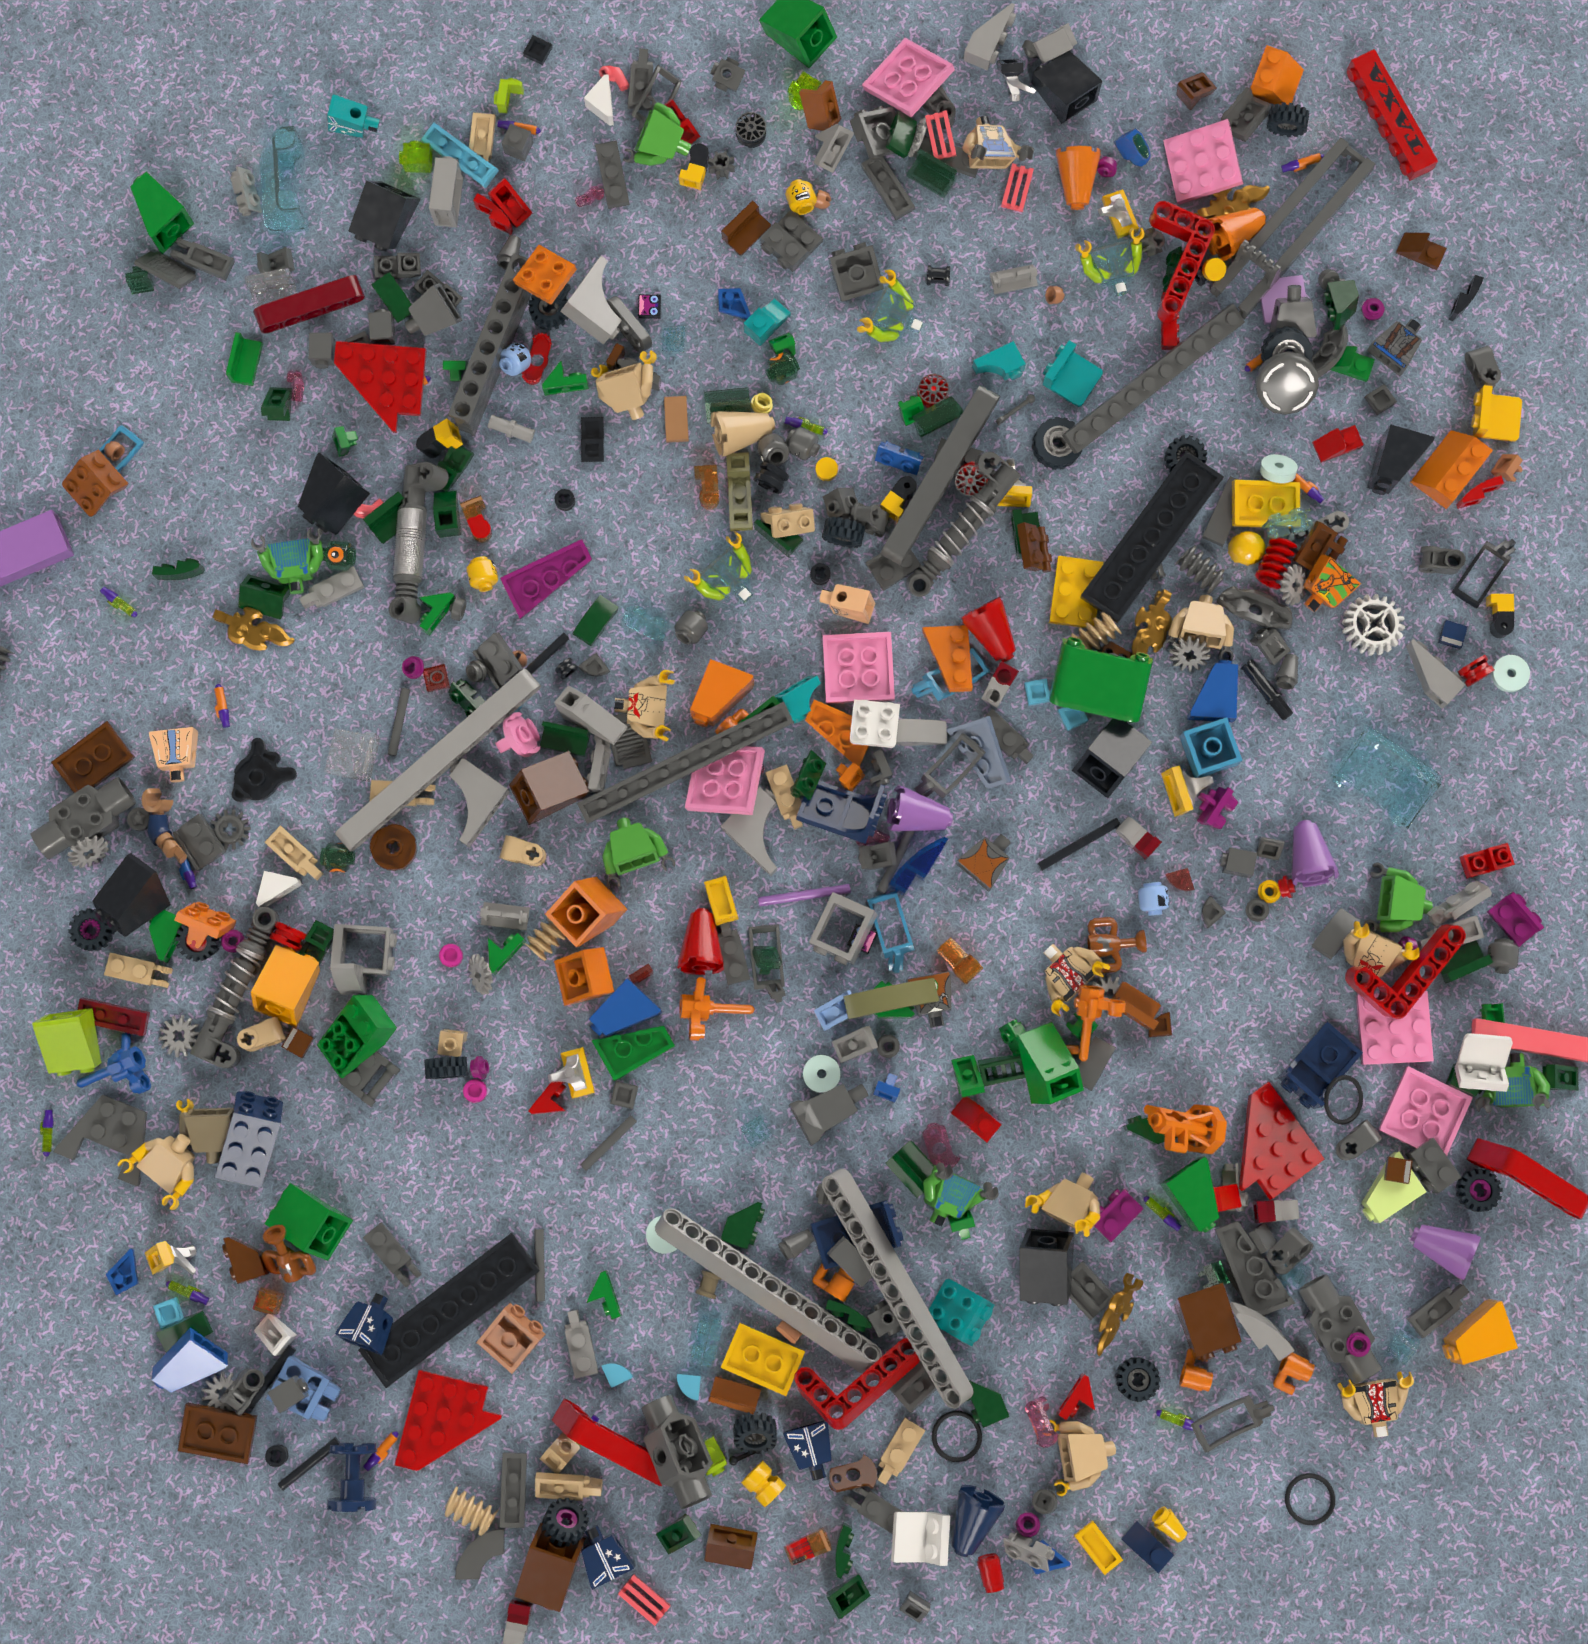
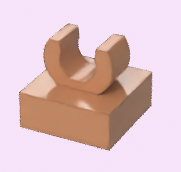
[1491,454,1523,482]

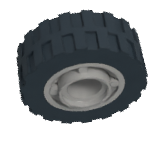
[1261,326,1313,363]
[1032,417,1082,470]

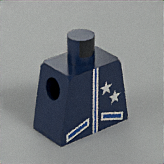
[335,1293,393,1355]
[783,1420,832,1481]
[581,1525,635,1590]

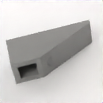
[963,3,1016,71]
[1406,639,1466,709]
[554,686,628,745]

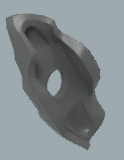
[1216,586,1293,630]

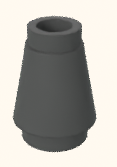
[497,235,521,270]
[1275,654,1299,690]
[778,1229,815,1260]

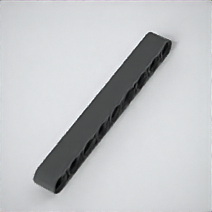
[880,385,1000,566]

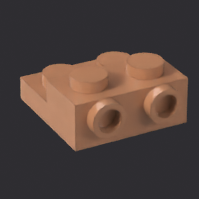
[476,1303,546,1374]

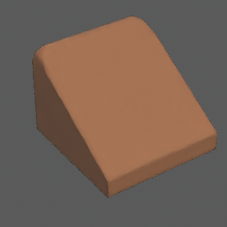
[776,1320,802,1344]

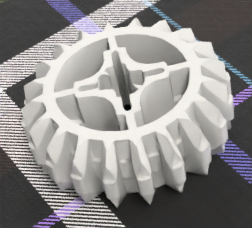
[1342,594,1405,656]

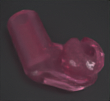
[575,186,604,207]
[287,370,304,402]
[856,829,891,846]

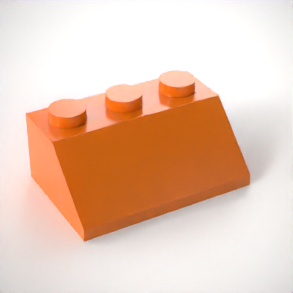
[1410,430,1493,509]

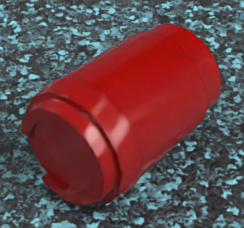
[977,1553,1005,1593]

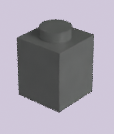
[502,124,533,162]
[368,309,396,345]
[308,333,336,369]
[1220,847,1257,878]
[267,1375,309,1413]

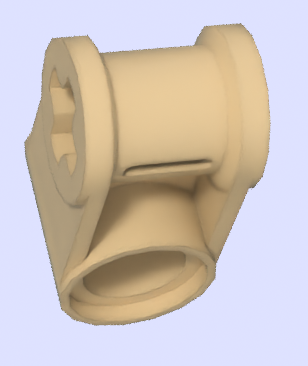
[499,835,546,867]
[237,1017,286,1052]

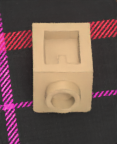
[438,1029,468,1057]
[540,1432,580,1474]

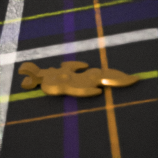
[1194,185,1270,219]
[1132,589,1172,655]
[212,607,295,651]
[1097,1273,1143,1356]

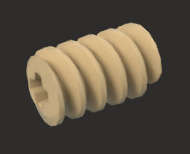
[1071,612,1122,650]
[524,916,566,961]
[445,1486,499,1536]

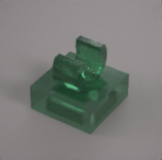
[125,266,154,295]
[752,946,782,975]
[1198,1261,1230,1289]

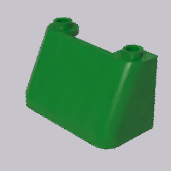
[1049,637,1153,722]

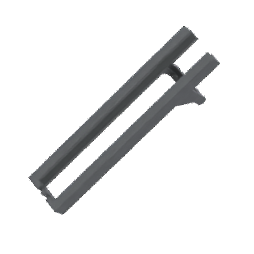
[1210,137,1375,319]

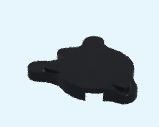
[231,738,297,803]

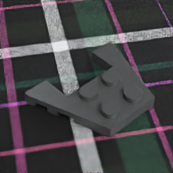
[53,1095,147,1187]

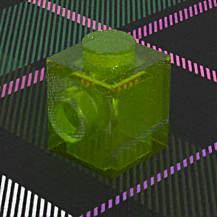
[787,71,822,111]
[399,140,433,173]

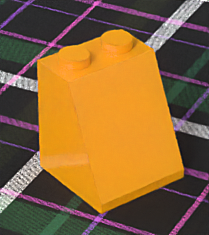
[251,945,320,1028]
[1442,1299,1518,1365]

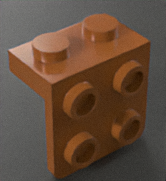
[62,449,129,517]

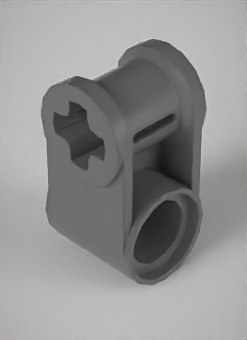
[922,86,956,129]
[1465,345,1501,390]
[851,503,890,537]
[1419,546,1466,575]
[1335,1119,1382,1161]
[1267,1228,1313,1275]
[220,1368,264,1415]

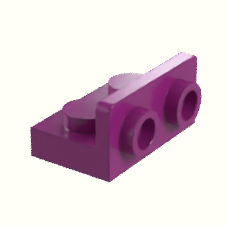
[1487,892,1544,947]
[1094,1188,1144,1243]

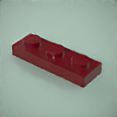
[77,997,150,1036]

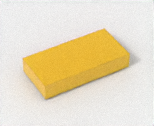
[704,876,739,926]
[1074,1520,1123,1575]

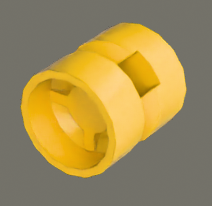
[741,1460,786,1508]

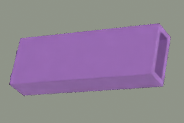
[0,509,74,587]

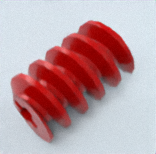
[1255,537,1298,590]

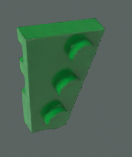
[591,1026,676,1081]

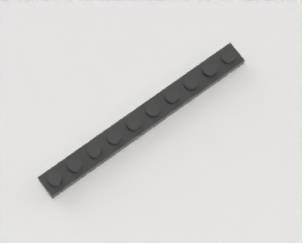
[1062,303,1245,454]
[577,702,794,824]

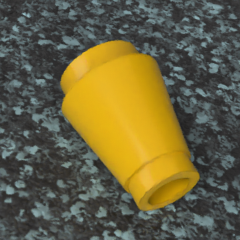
[1152,1506,1187,1543]

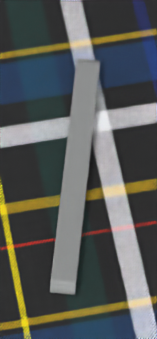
[335,669,541,852]
[822,1168,973,1409]
[655,1208,882,1373]

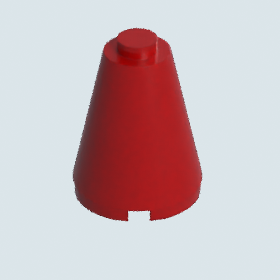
[961,597,1016,662]
[677,908,724,975]

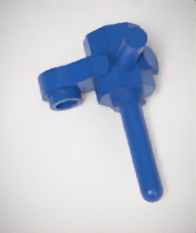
[76,1032,151,1094]

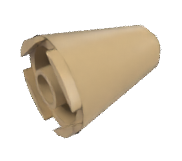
[711,411,775,457]

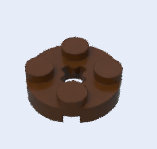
[370,824,417,871]

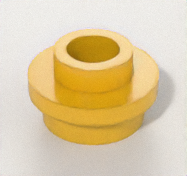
[1257,880,1281,903]

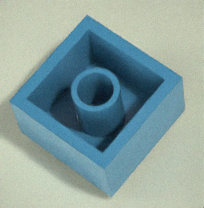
[1179,717,1243,778]

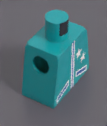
[327,94,380,138]

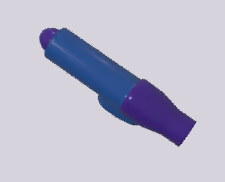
[179,846,197,889]

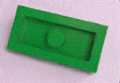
[226,332,263,386]

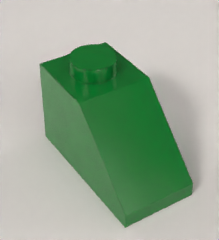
[149,910,183,963]

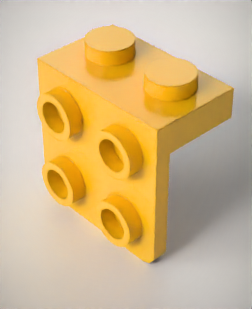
[1471,385,1522,442]

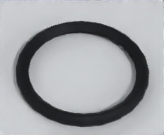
[1324,1075,1363,1125]
[932,1411,982,1462]
[1285,1473,1335,1525]

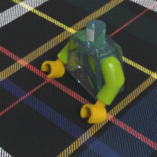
[1075,227,1144,297]
[857,270,924,342]
[684,531,753,604]

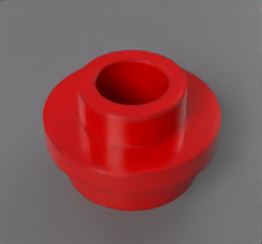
[1278,875,1296,898]

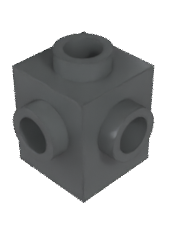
[710,57,746,92]
[822,488,858,521]
[867,1300,902,1337]

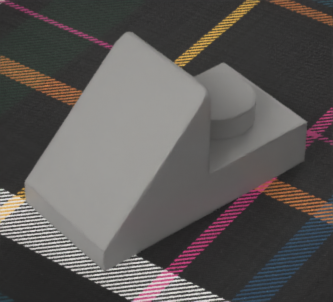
[1033,23,1077,64]
[813,124,854,173]
[832,1025,878,1063]

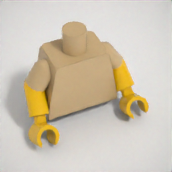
[117,1134,195,1210]
[1025,1172,1100,1237]

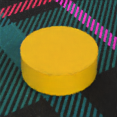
[1202,258,1226,281]
[815,457,838,481]

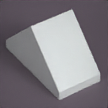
[584,75,614,126]
[256,871,303,907]
[254,1312,297,1356]

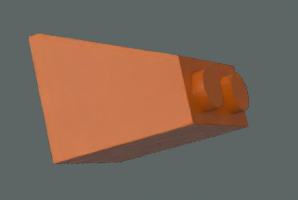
[690,659,754,728]
[545,876,628,948]

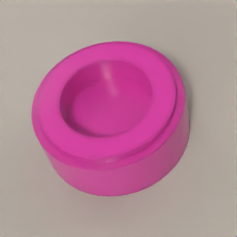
[439,944,463,968]
[463,1079,487,1103]

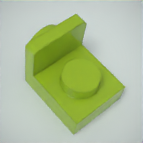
[704,1435,727,1477]

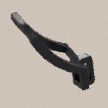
[1452,539,1516,609]

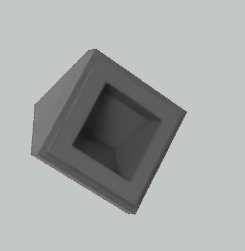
[1256,836,1285,861]
[899,1591,931,1623]

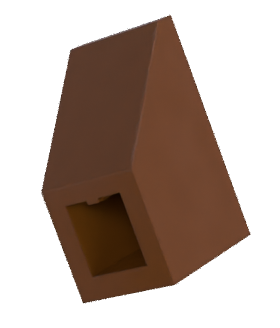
[222,1237,269,1284]

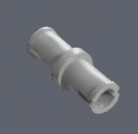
[488,414,535,443]

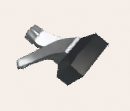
[997,59,1036,101]

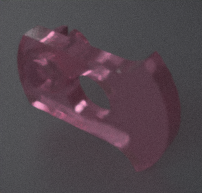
[922,1123,960,1168]
[1025,1396,1058,1448]

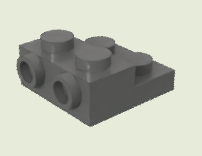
[850,106,896,159]
[760,210,823,272]
[828,242,884,302]

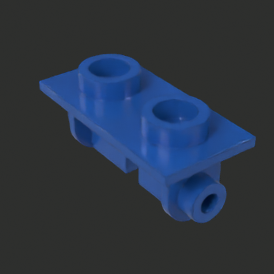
[875,441,924,475]

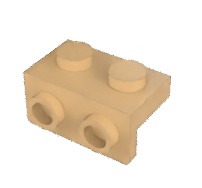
[760,503,815,538]

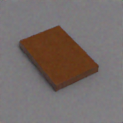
[51,721,135,793]
[178,1402,258,1464]

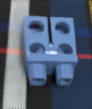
[266,1355,342,1422]

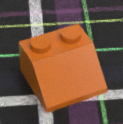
[1250,45,1304,105]
[554,947,614,1006]

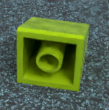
[32,1008,102,1076]

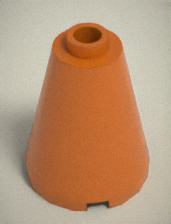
[1056,146,1101,210]
[1202,208,1266,261]

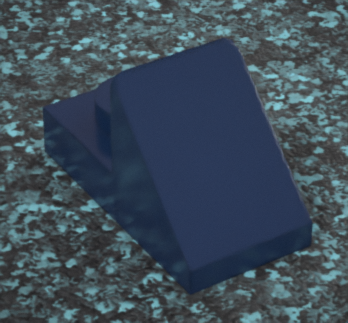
[1121,1521,1174,1574]

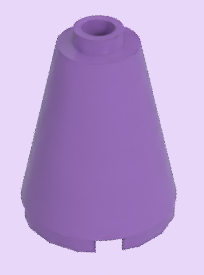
[887,785,953,831]
[1292,820,1339,887]
[1410,1224,1481,1280]

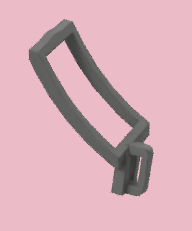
[631,64,681,134]
[914,733,986,798]
[749,924,786,1003]
[1191,1395,1275,1453]

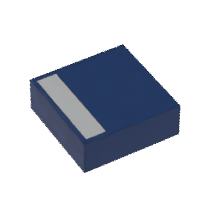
[1438,620,1468,649]

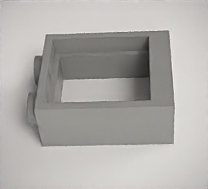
[429,156,464,228]
[809,892,877,965]
[330,924,397,976]

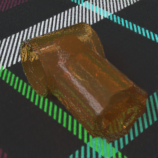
[936,937,983,985]

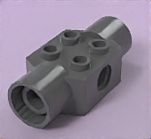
[30,777,136,860]
[1298,1274,1382,1384]
[641,1395,713,1509]

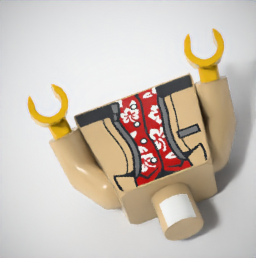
[1044,944,1110,1017]
[1337,1372,1414,1437]

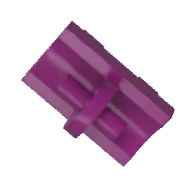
[1197,787,1238,829]

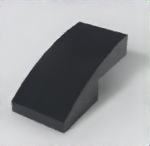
[1449,275,1484,321]
[581,417,604,462]

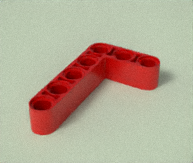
[1149,201,1215,323]
[1345,924,1466,1019]
[1467,1138,1588,1220]
[794,1338,920,1430]
[551,1398,662,1486]

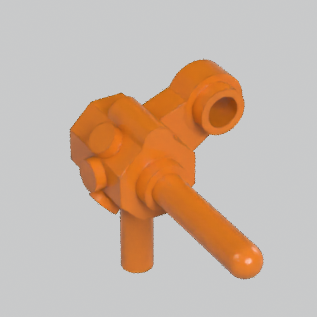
[679,977,755,1041]
[1074,985,1126,1061]

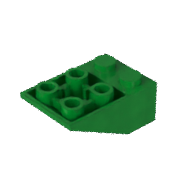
[317,995,397,1078]
[1016,1022,1084,1105]

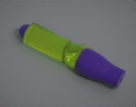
[784,416,828,435]
[100,586,138,617]
[40,1110,54,1157]
[1143,1196,1182,1231]
[166,1280,210,1305]
[1156,1409,1202,1431]

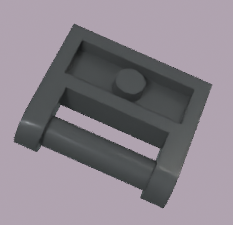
[338,1051,401,1107]

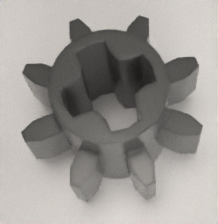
[708,151,735,180]
[1139,227,1165,257]

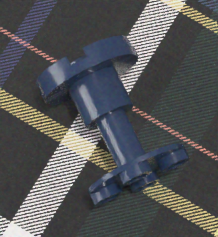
[327,1443,378,1512]

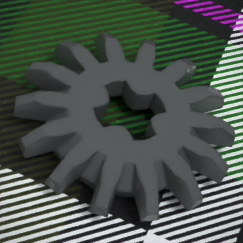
[210,809,251,850]

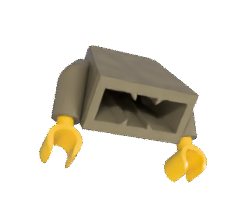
[176,1098,233,1164]

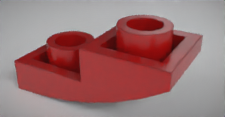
[1459,843,1515,879]

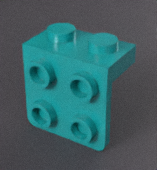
[1042,340,1103,407]
[929,1278,995,1346]

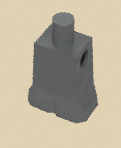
[789,1084,868,1146]

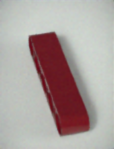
[253,275,365,334]

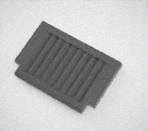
[134,251,196,289]
[610,713,652,769]

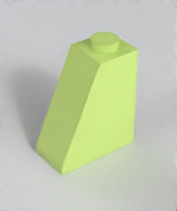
[1362,1152,1427,1223]

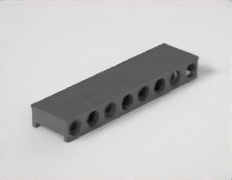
[448,253,531,437]

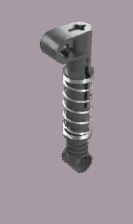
[906,452,1021,597]
[190,907,280,1069]

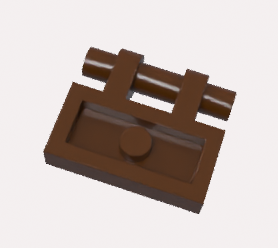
[1293,521,1348,571]
[1017,522,1052,573]

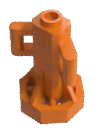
[1144,1104,1227,1155]

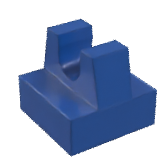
[873,1073,900,1103]

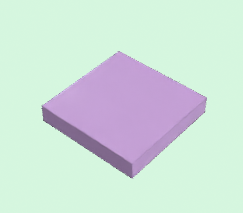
[1257,275,1306,325]

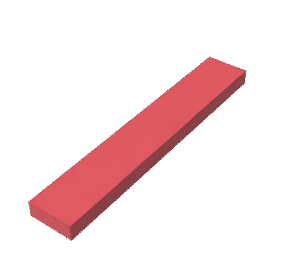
[1471,1018,1588,1063]

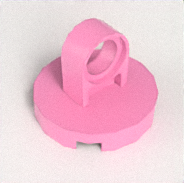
[495,712,540,757]

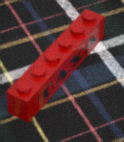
[1347,49,1438,181]

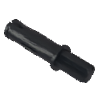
[1240,660,1293,720]

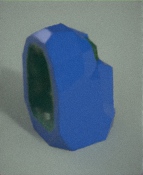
[1114,128,1151,167]

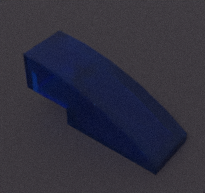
[888,837,948,896]

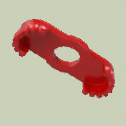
[522,332,552,385]

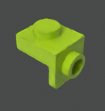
[494,78,524,114]

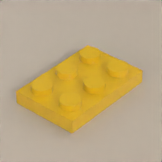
[1232,480,1301,529]
[1049,556,1103,628]
[720,1323,805,1396]

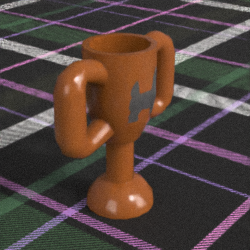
[1087,917,1147,974]
[262,1225,316,1283]

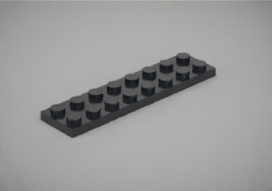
[1080,451,1224,623]
[358,1232,540,1388]

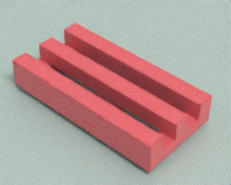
[925,110,957,161]
[1001,163,1034,212]
[618,1574,671,1626]

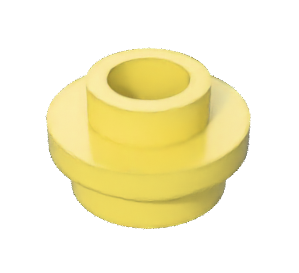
[750,393,773,414]

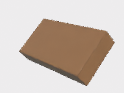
[664,396,689,443]

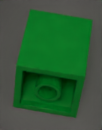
[759,0,837,68]
[130,171,194,254]
[1160,1156,1219,1233]
[264,1183,353,1261]

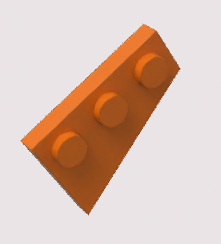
[922,625,973,692]
[805,699,869,767]

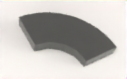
[1311,324,1348,378]
[455,1528,505,1580]

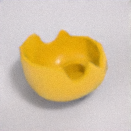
[1228,531,1266,566]

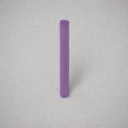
[758,884,851,907]

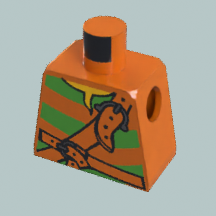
[1304,554,1361,612]

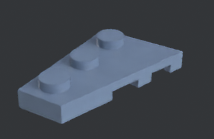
[947,716,1011,789]

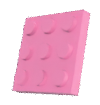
[862,38,955,117]
[1163,119,1243,204]
[823,632,895,704]
[685,746,765,815]
[1356,991,1434,1065]
[1378,1066,1473,1156]

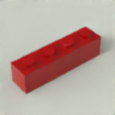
[1161,292,1180,350]

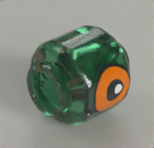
[765,352,800,385]
[322,540,356,571]
[320,842,356,872]

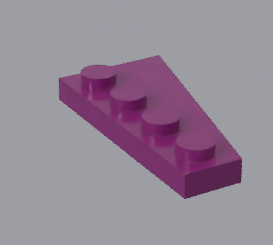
[500,539,592,619]

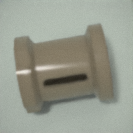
[695,1270,722,1299]

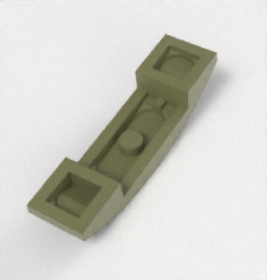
[726,452,753,531]
[843,978,939,1020]

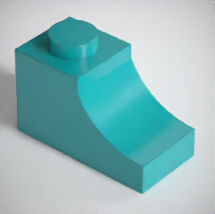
[744,298,791,346]
[972,341,1026,381]
[775,675,821,724]

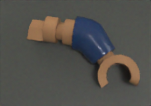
[141,788,187,864]

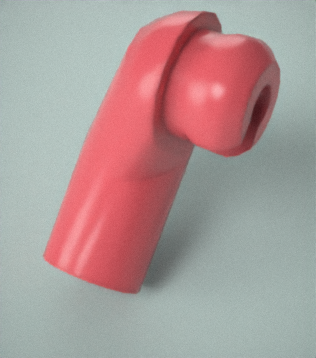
[599,66,629,91]
[354,498,384,518]

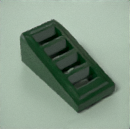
[978,1054,1025,1087]

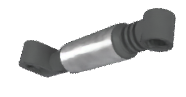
[389,462,448,624]

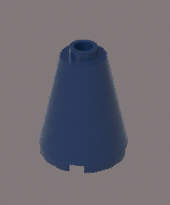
[951,1484,1005,1557]

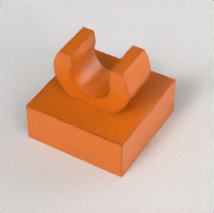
[836,762,865,792]

